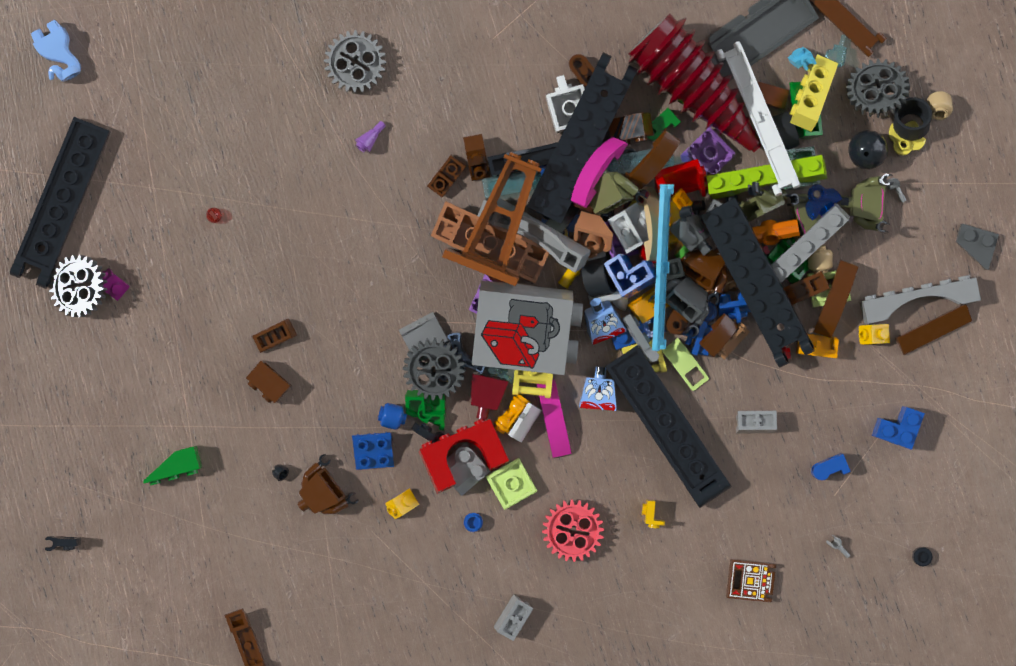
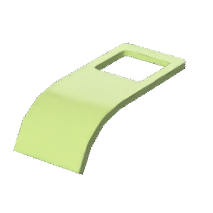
[662,338,709,391]

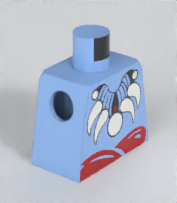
[584,298,626,345]
[579,367,616,411]

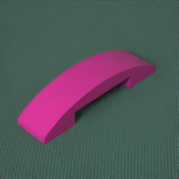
[571,137,628,208]
[536,379,572,458]

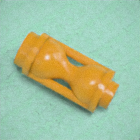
[494,393,531,435]

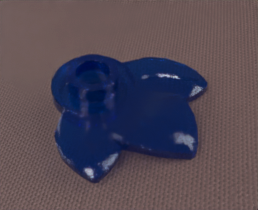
[805,184,842,220]

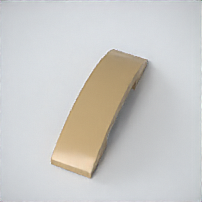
[638,186,660,262]

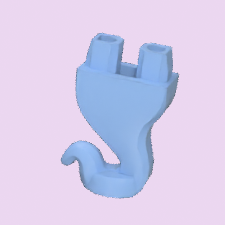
[31,20,81,82]

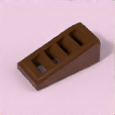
[252,318,297,353]

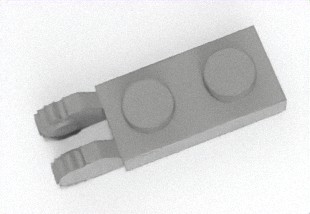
[622,314,659,362]

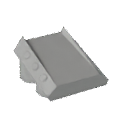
[399,312,449,361]

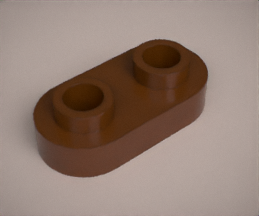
[569,54,595,88]
[666,309,689,335]

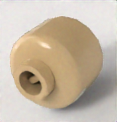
[927,91,953,120]
[808,245,833,273]

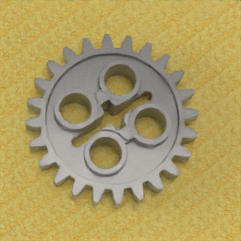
[324,30,387,93]

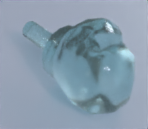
[825,35,847,67]
[486,367,514,385]

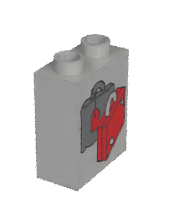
[472,280,583,375]

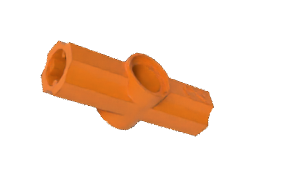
[752,219,800,245]

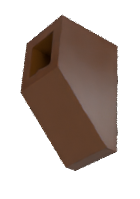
[463,134,490,181]

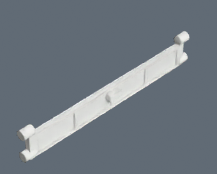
[715,41,801,196]

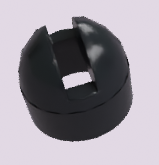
[272,464,289,481]

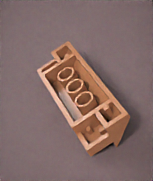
[431,201,549,283]

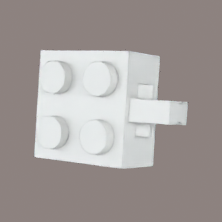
[546,75,585,134]

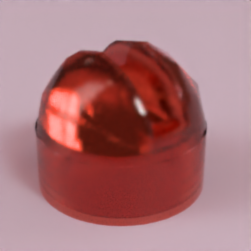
[206,208,222,223]

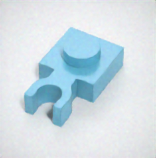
[787,47,817,71]

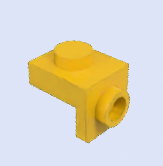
[859,324,890,345]
[385,488,420,519]
[642,499,665,528]

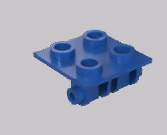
[352,432,394,470]

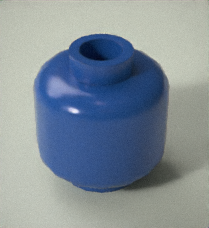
[377,403,407,430]

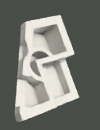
[508,402,542,443]

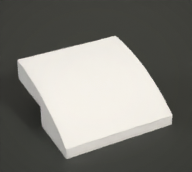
[608,202,649,253]

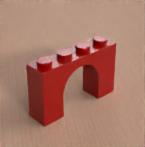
[419,419,509,494]

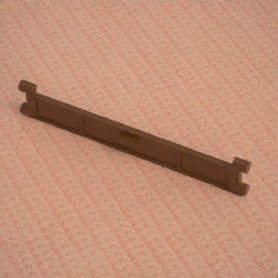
[809,0,887,57]

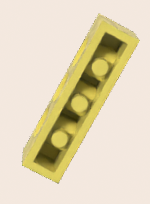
[790,54,838,132]

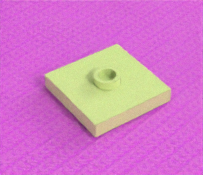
[485,458,537,510]

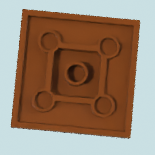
[442,152,542,286]

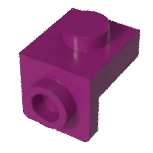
[102,268,130,301]

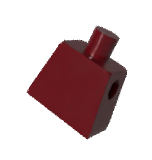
[471,374,508,420]

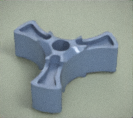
[436,332,486,381]

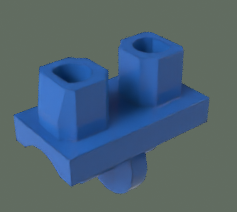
[718,292,751,324]
[682,321,712,356]

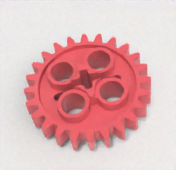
[542,499,604,562]

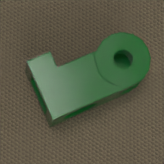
[647,108,681,141]

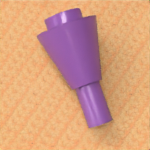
[355,121,386,153]

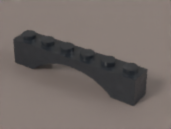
[487,141,603,178]

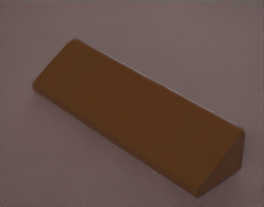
[895,304,972,355]

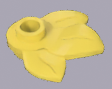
[889,121,926,156]

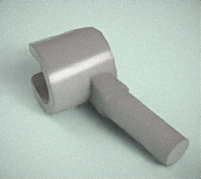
[887,178,906,203]
[826,535,850,558]

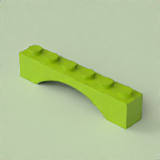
[707,155,827,199]

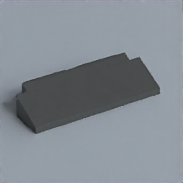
[707,0,819,81]

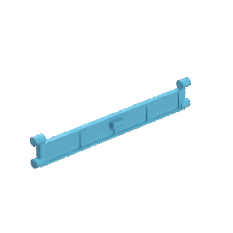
[652,184,674,351]

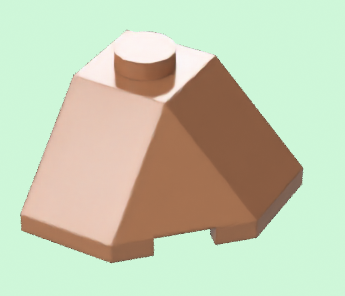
[574,211,613,258]

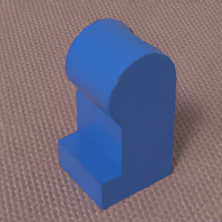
[811,453,851,480]

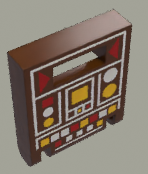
[726,559,777,602]

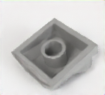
[447,442,490,496]

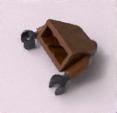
[673,248,728,306]
[298,454,359,514]

